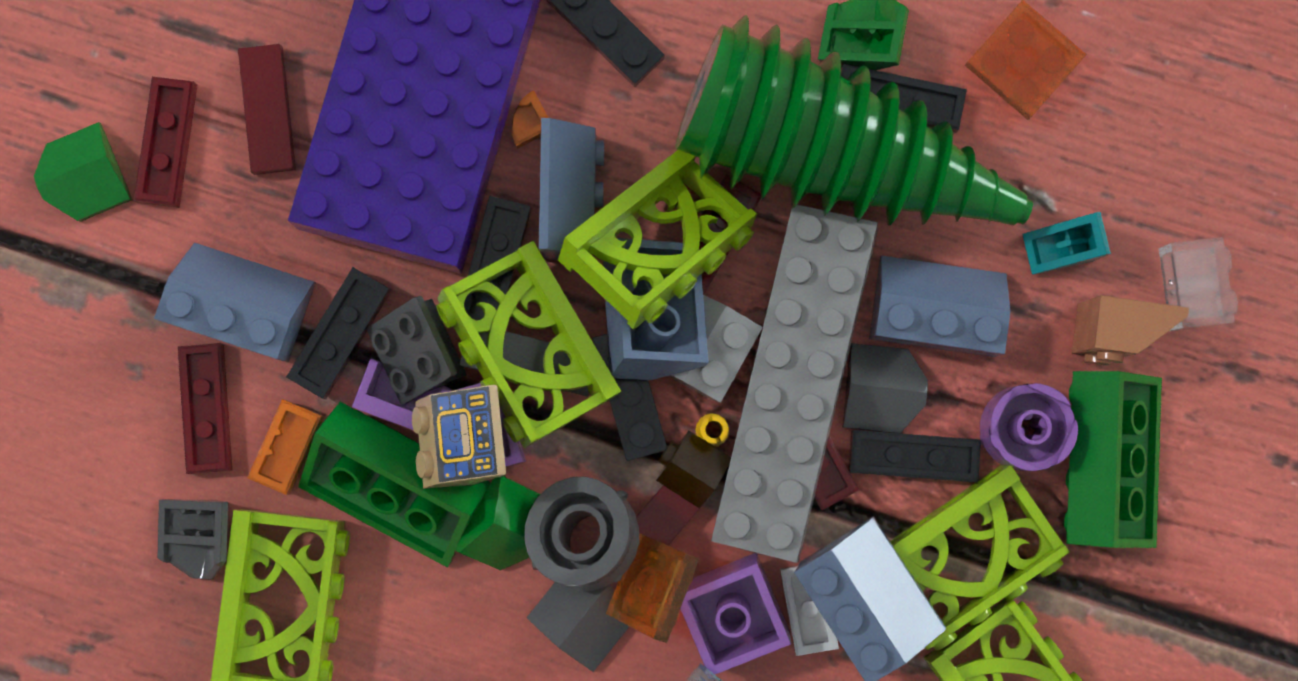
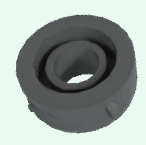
[525,477,639,591]

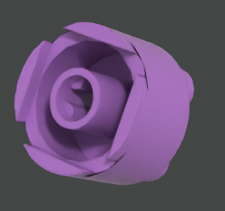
[980,383,1078,471]

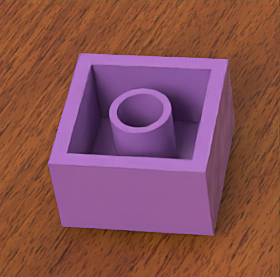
[675,553,791,677]

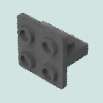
[367,296,467,405]

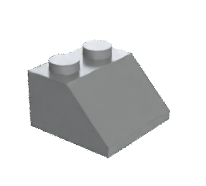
[669,295,763,403]

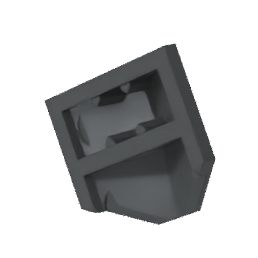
[842,343,928,433]
[157,499,228,580]
[527,582,630,672]

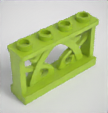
[558,150,757,330]
[436,241,621,448]
[890,465,1070,650]
[211,509,350,681]
[924,598,1083,681]

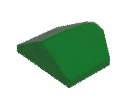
[818,0,909,70]
[34,122,132,222]
[455,476,541,571]

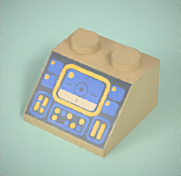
[412,385,506,489]

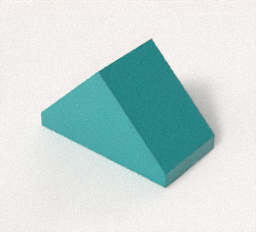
[1022,212,1111,275]

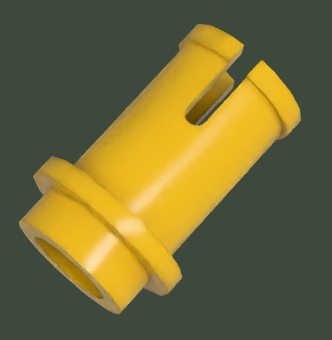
[695,413,729,447]

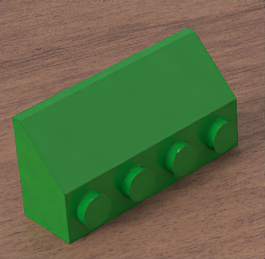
[1064,371,1162,548]
[298,401,491,568]

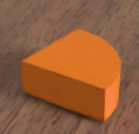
[511,90,549,149]

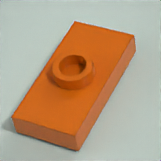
[247,399,324,495]

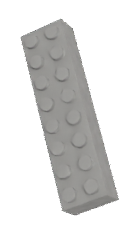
[711,205,878,563]

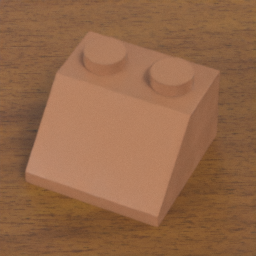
[1072,295,1189,365]

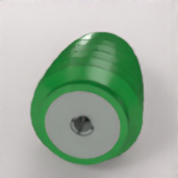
[675,15,1033,226]

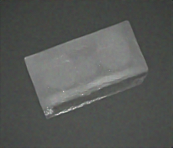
[1159,237,1238,331]

